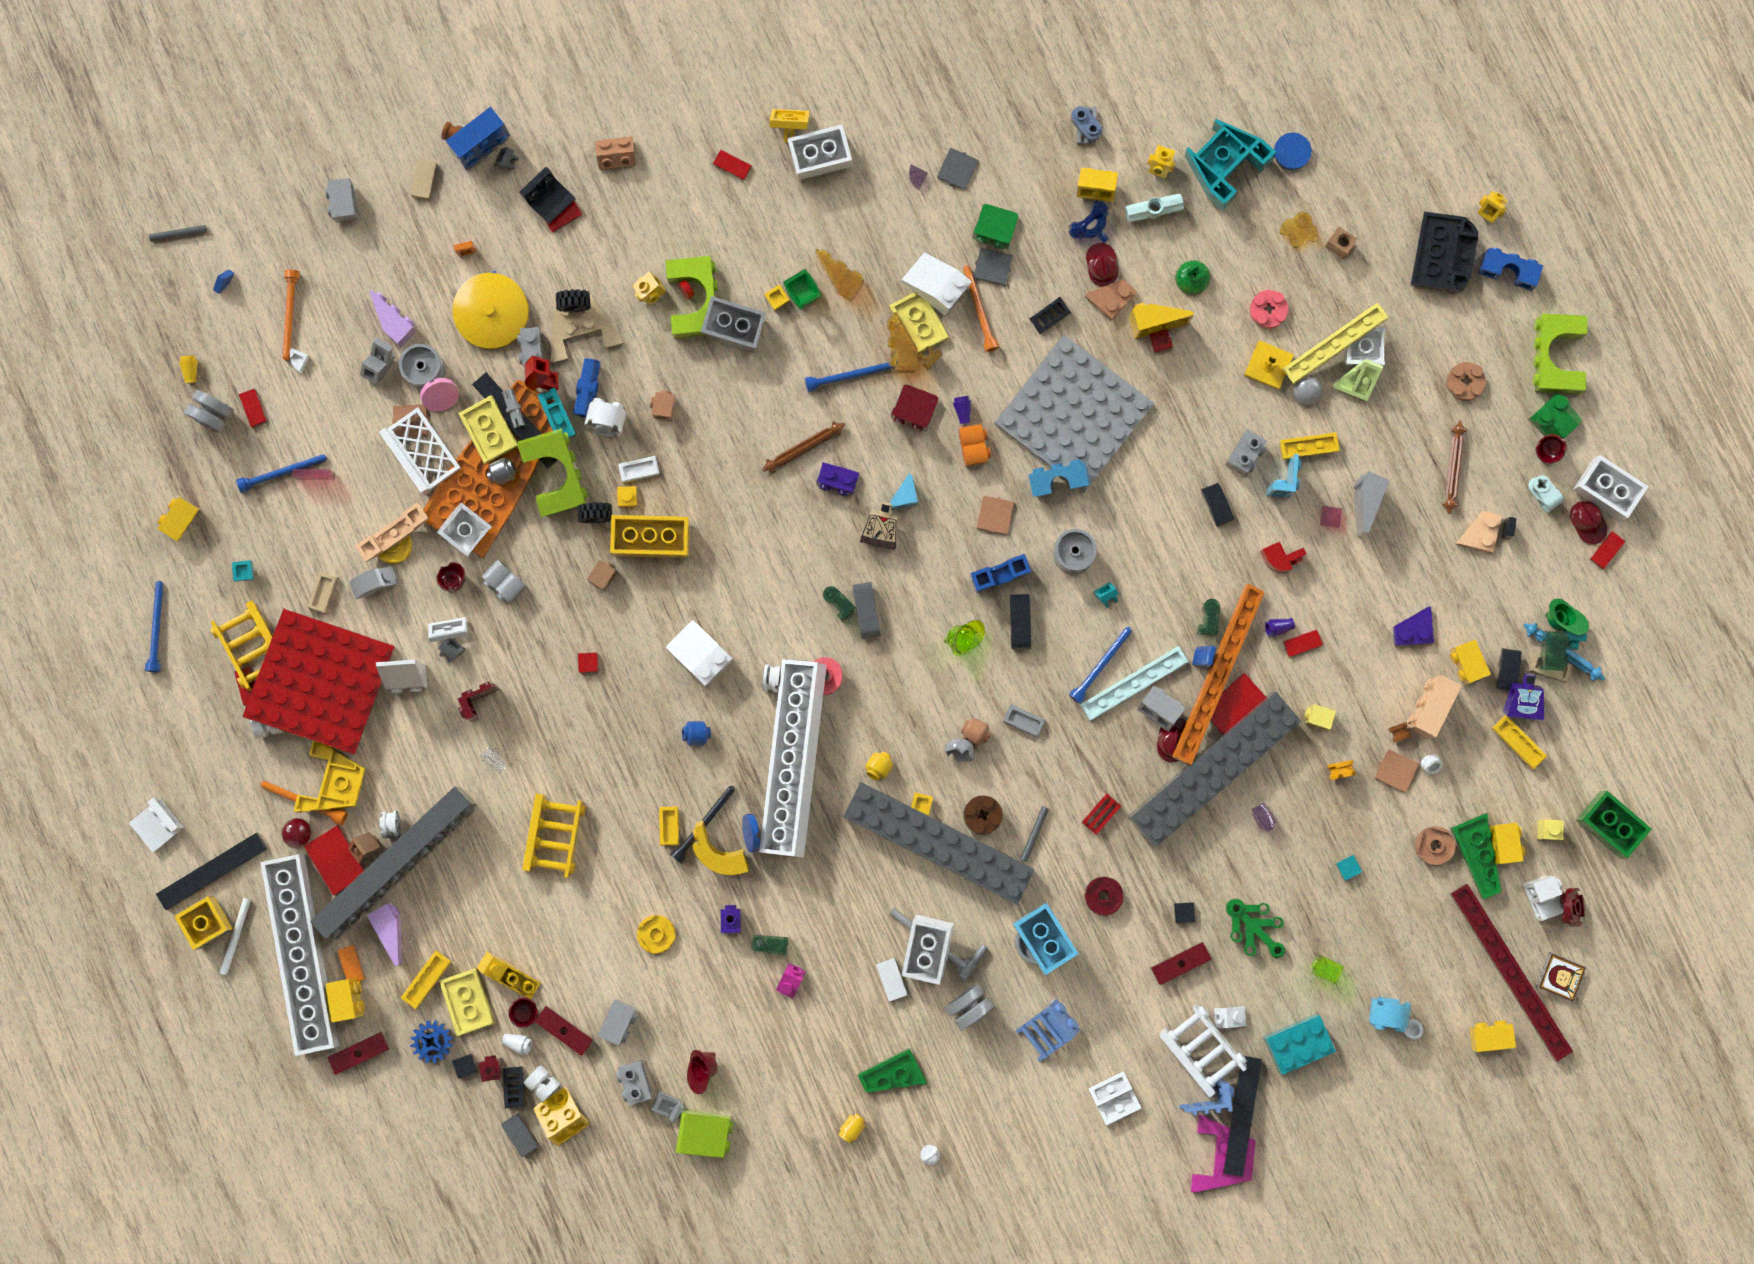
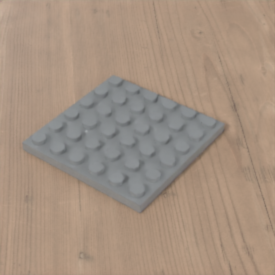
[994,335,1154,493]

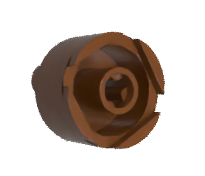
[963,795,1003,835]

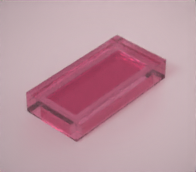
[292,469,335,480]

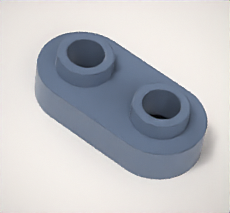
[1071,106,1102,141]

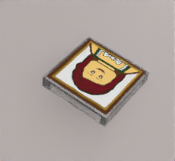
[1535,952,1587,1003]

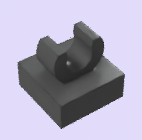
[494,147,519,170]
[438,638,465,663]

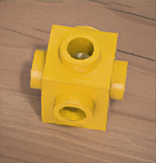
[1147,145,1176,179]
[1477,191,1508,223]
[632,271,667,305]

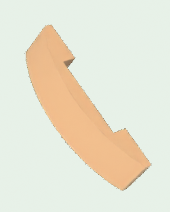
[355,502,429,562]

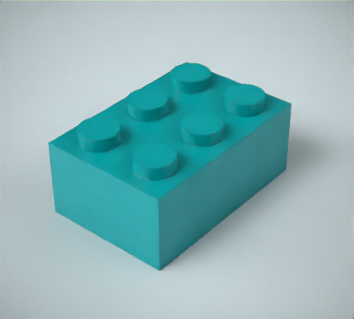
[1263,1014,1336,1075]

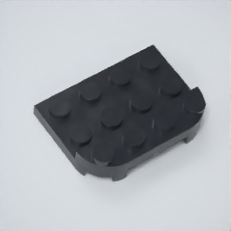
[1410,211,1478,293]

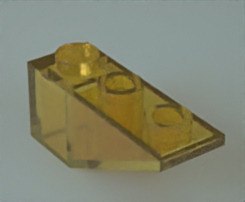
[815,249,864,302]
[887,312,919,373]

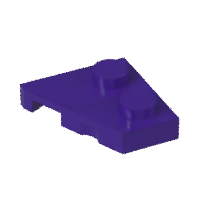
[1393,606,1434,646]

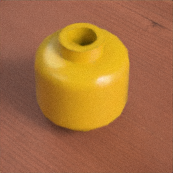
[865,752,893,781]

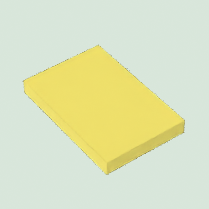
[889,292,949,356]
[458,395,518,464]
[439,968,495,1037]

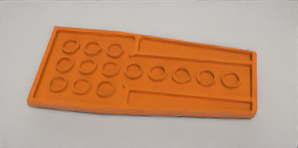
[423,380,566,558]

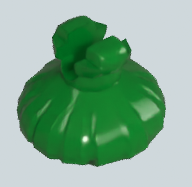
[1175,260,1211,295]

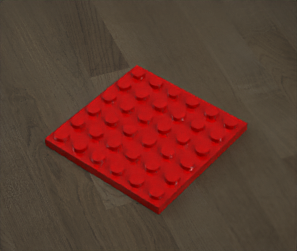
[242,608,395,755]

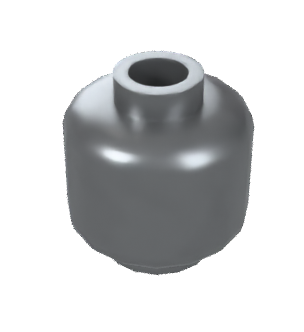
[487,458,517,486]

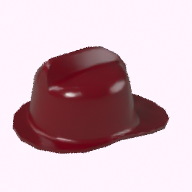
[1086,243,1118,287]
[1570,501,1607,544]
[1157,717,1187,762]
[687,1050,718,1094]

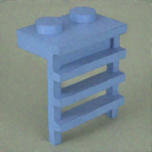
[1016,999,1080,1062]
[1180,1080,1234,1115]

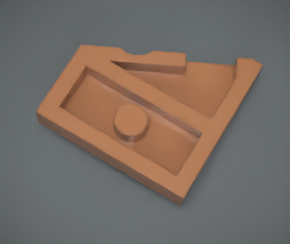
[1085,279,1137,321]

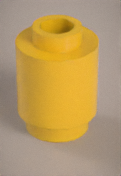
[838,1113,866,1144]

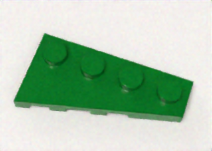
[1450,813,1501,900]

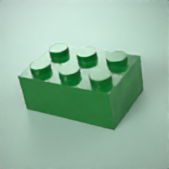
[1576,790,1652,859]

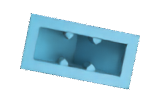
[890,474,918,510]

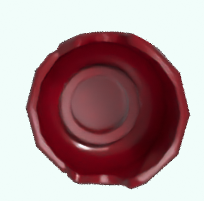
[1535,434,1567,464]
[436,561,466,592]
[281,818,312,849]
[508,998,538,1028]

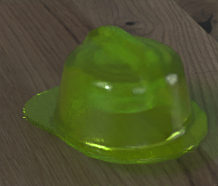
[943,620,985,656]

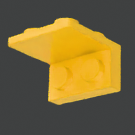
[533,1087,590,1147]

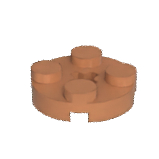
[1446,362,1486,401]
[1415,826,1456,865]

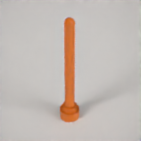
[963,265,1000,352]
[282,269,300,361]
[260,781,348,826]

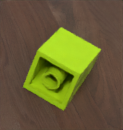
[675,1109,734,1158]

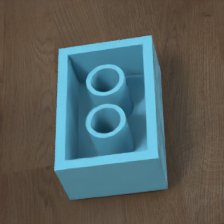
[1012,903,1079,975]

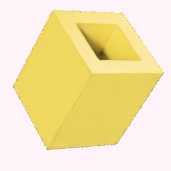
[1304,704,1336,731]
[1537,819,1564,840]

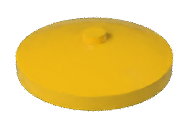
[452,273,529,349]

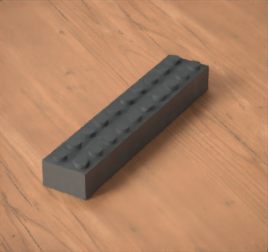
[1127,692,1301,847]
[843,782,1035,904]
[310,786,477,939]

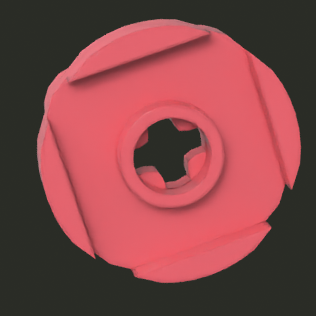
[1250,290,1288,329]

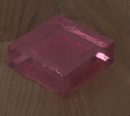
[1320,506,1342,528]

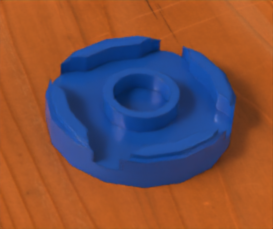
[1274,132,1312,171]
[742,814,760,852]

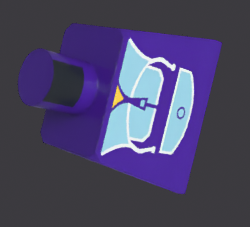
[1503,674,1544,720]

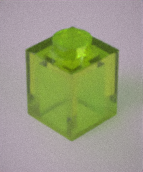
[1311,955,1344,984]

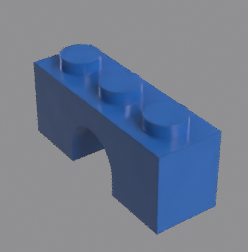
[1478,248,1543,291]
[970,554,1031,594]

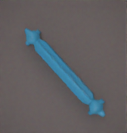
[1523,623,1605,681]

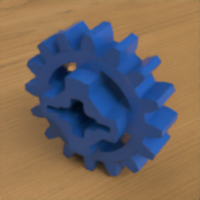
[410,1020,454,1063]

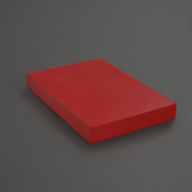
[1210,673,1266,735]
[304,826,365,896]

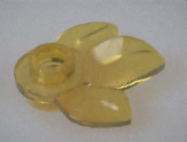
[1280,212,1318,249]

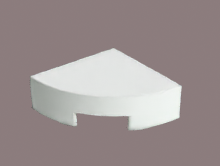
[290,348,310,374]

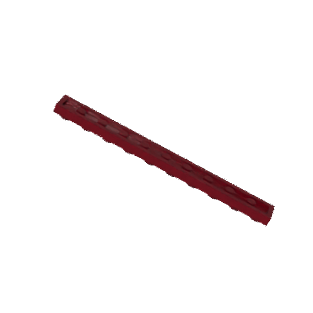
[1450,884,1573,1062]

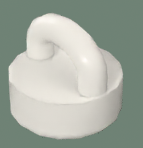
[1421,754,1443,775]
[920,1144,940,1165]

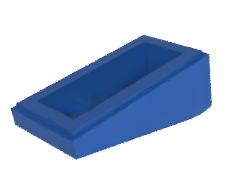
[1192,646,1216,669]

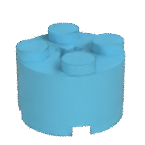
[1369,997,1411,1032]

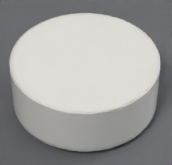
[1403,1020,1423,1040]

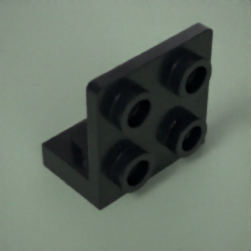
[519,167,576,224]

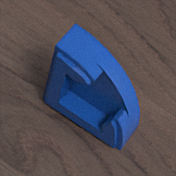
[213,269,234,294]

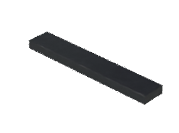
[472,372,558,469]
[156,833,267,911]
[1223,1055,1262,1177]

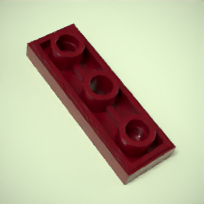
[1150,942,1212,985]
[535,1006,594,1056]
[327,1032,390,1075]

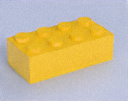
[610,515,690,558]

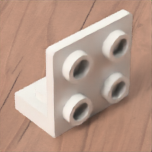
[130,797,184,852]

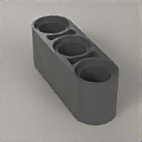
[852,582,881,639]

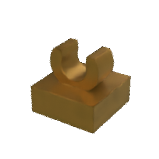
[919,346,943,370]

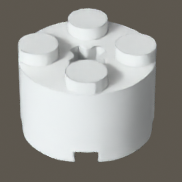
[584,398,627,437]

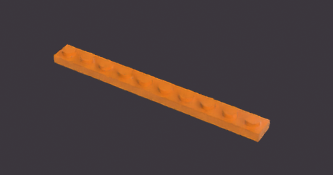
[1172,583,1264,765]

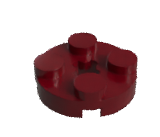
[1084,876,1123,915]
[1560,888,1585,927]

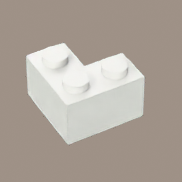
[1523,876,1564,921]

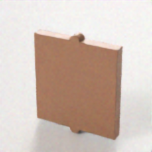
[392,404,429,437]
[977,496,1014,535]
[1375,749,1419,792]

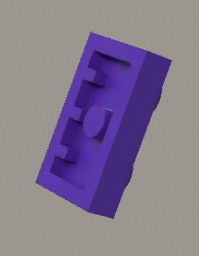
[816,462,859,497]

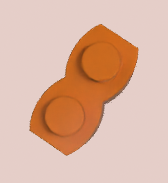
[958,424,991,467]

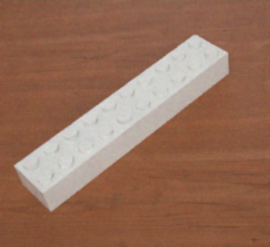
[759,660,827,858]
[260,854,339,1056]

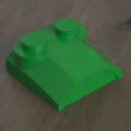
[1529,392,1583,439]

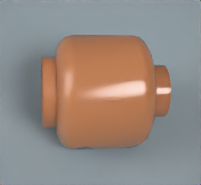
[961,718,991,746]

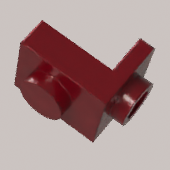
[479,1055,503,1082]

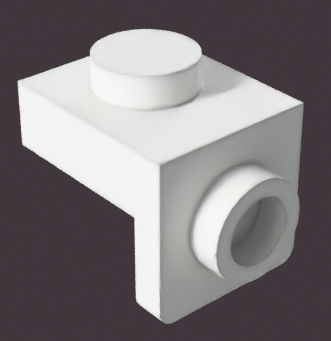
[1214,1006,1246,1028]

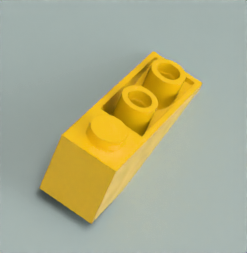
[477,951,541,1000]

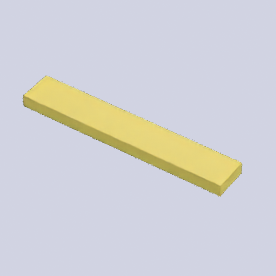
[1283,303,1389,385]

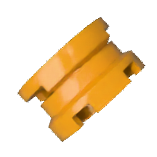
[1327,760,1357,780]

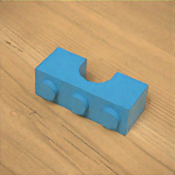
[1028,459,1091,497]

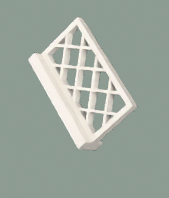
[379,407,461,496]

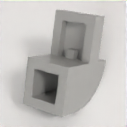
[360,338,395,385]
[349,566,398,600]

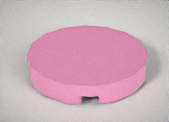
[420,378,459,412]

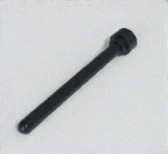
[670,786,735,864]

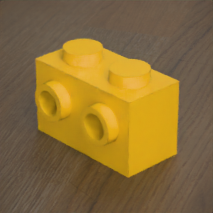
[1077,168,1118,202]
[157,496,200,541]
[1450,639,1491,685]
[1490,822,1525,864]
[1469,1020,1516,1052]

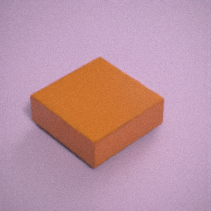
[453,241,476,257]

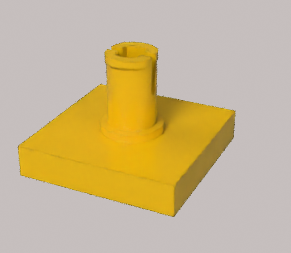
[769,109,810,143]
[1244,340,1294,390]

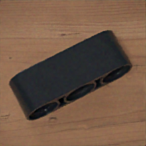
[1010,594,1031,650]

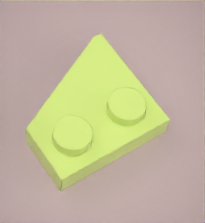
[1333,359,1383,401]

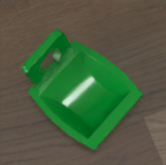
[783,269,822,310]

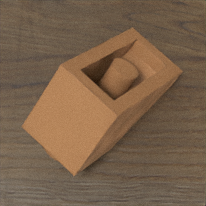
[348,832,381,864]

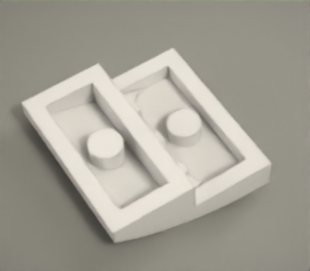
[1089,1072,1142,1126]

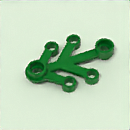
[1226,899,1285,958]

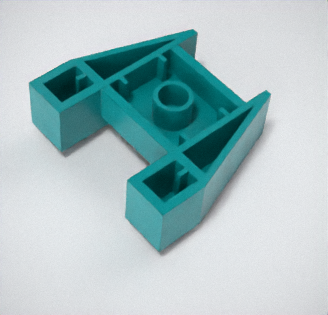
[1185,119,1276,211]

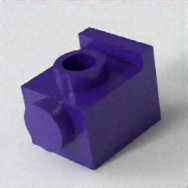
[720,905,741,933]

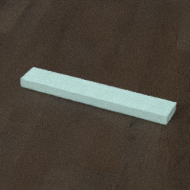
[1080,646,1189,721]

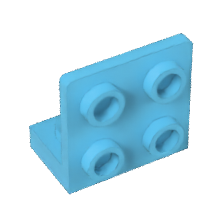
[1266,454,1301,498]

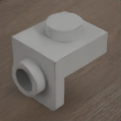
[651,1091,684,1123]

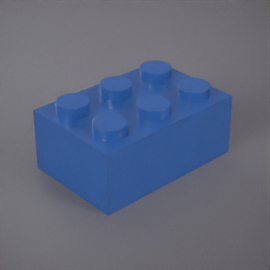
[446,106,510,169]

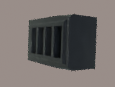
[1029,297,1072,334]
[503,1066,526,1109]

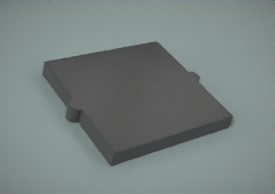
[937,148,979,190]
[973,248,1012,285]

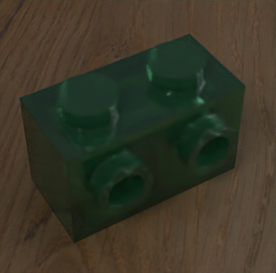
[1540,631,1569,671]

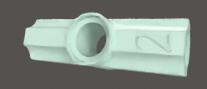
[1125,194,1184,223]

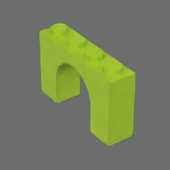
[665,256,718,338]
[1532,313,1588,394]
[517,428,588,517]

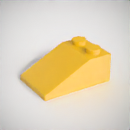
[1129,303,1194,339]

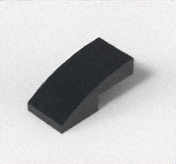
[1201,482,1234,527]
[1496,648,1522,690]

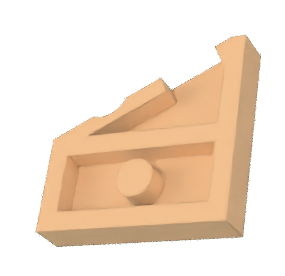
[1456,511,1502,553]

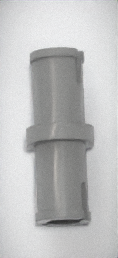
[501,389,526,429]

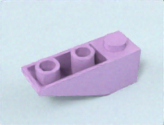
[369,290,416,347]

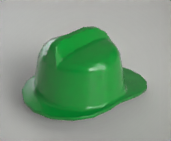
[1545,598,1589,635]

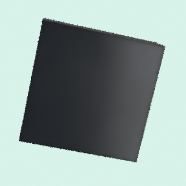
[1502,517,1517,539]
[1174,902,1195,923]
[452,1054,478,1079]

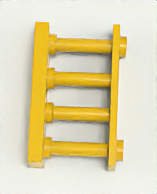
[210,600,273,691]
[522,793,586,878]

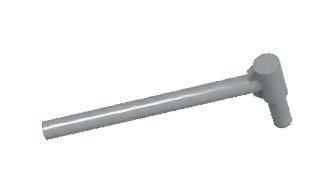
[890,908,988,981]

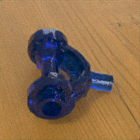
[1068,201,1109,243]

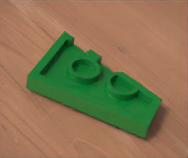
[857,1048,927,1093]

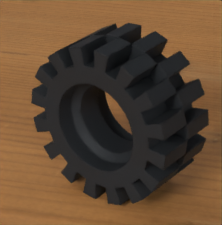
[555,289,591,313]
[577,502,612,524]

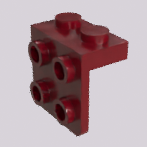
[891,384,938,432]
[457,682,500,723]

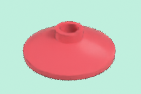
[813,657,843,695]

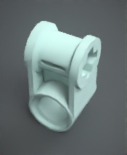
[1528,476,1564,513]

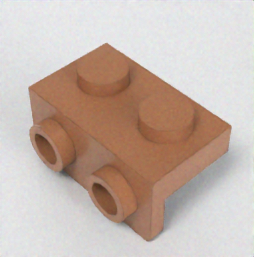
[595,136,636,170]

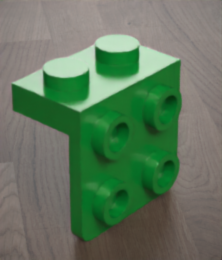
[972,204,1018,249]

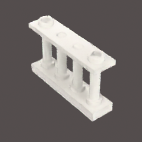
[1159,1004,1247,1098]

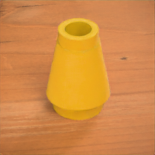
[179,355,198,383]

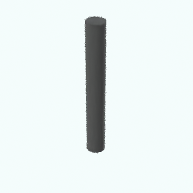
[149,225,207,242]
[1020,806,1049,862]

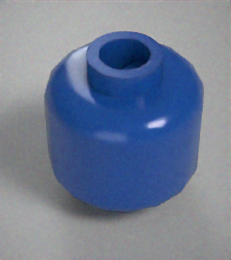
[682,721,711,746]

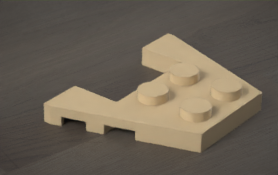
[551,295,623,365]

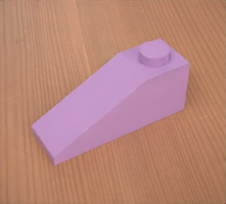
[367,903,402,966]

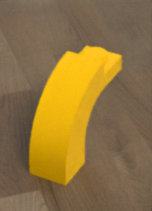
[693,821,750,875]

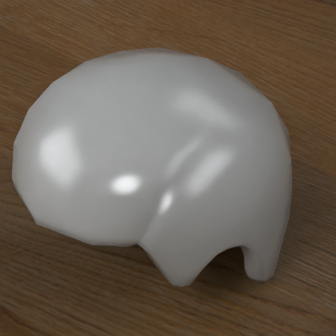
[1293,376,1322,406]
[944,738,974,762]

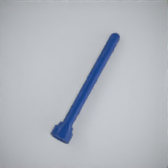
[805,362,895,393]
[236,454,327,494]
[145,581,163,672]
[1069,627,1132,704]

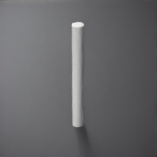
[220,898,251,975]

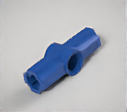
[573,358,601,418]

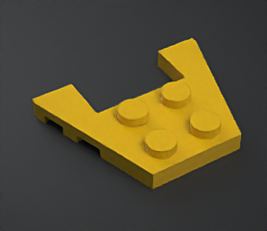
[293,741,366,813]

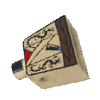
[860,502,898,550]

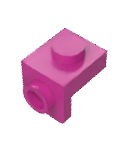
[776,964,806,999]

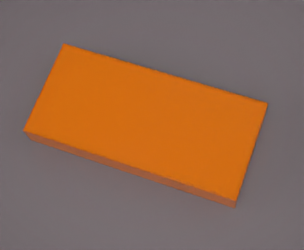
[337,945,365,981]

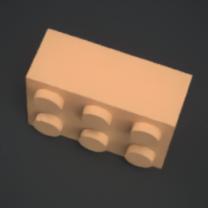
[1407,675,1462,739]

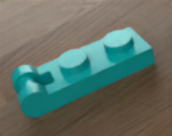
[537,387,576,439]

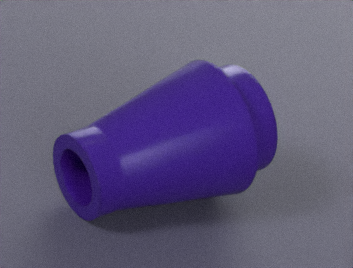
[953,396,971,424]
[1265,618,1295,638]

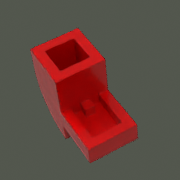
[524,355,559,391]
[1260,541,1307,573]

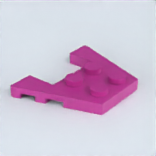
[1190,1114,1256,1192]

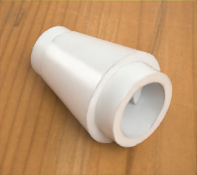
[502,1033,532,1055]

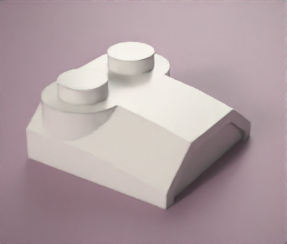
[1344,327,1385,367]
[437,503,492,556]

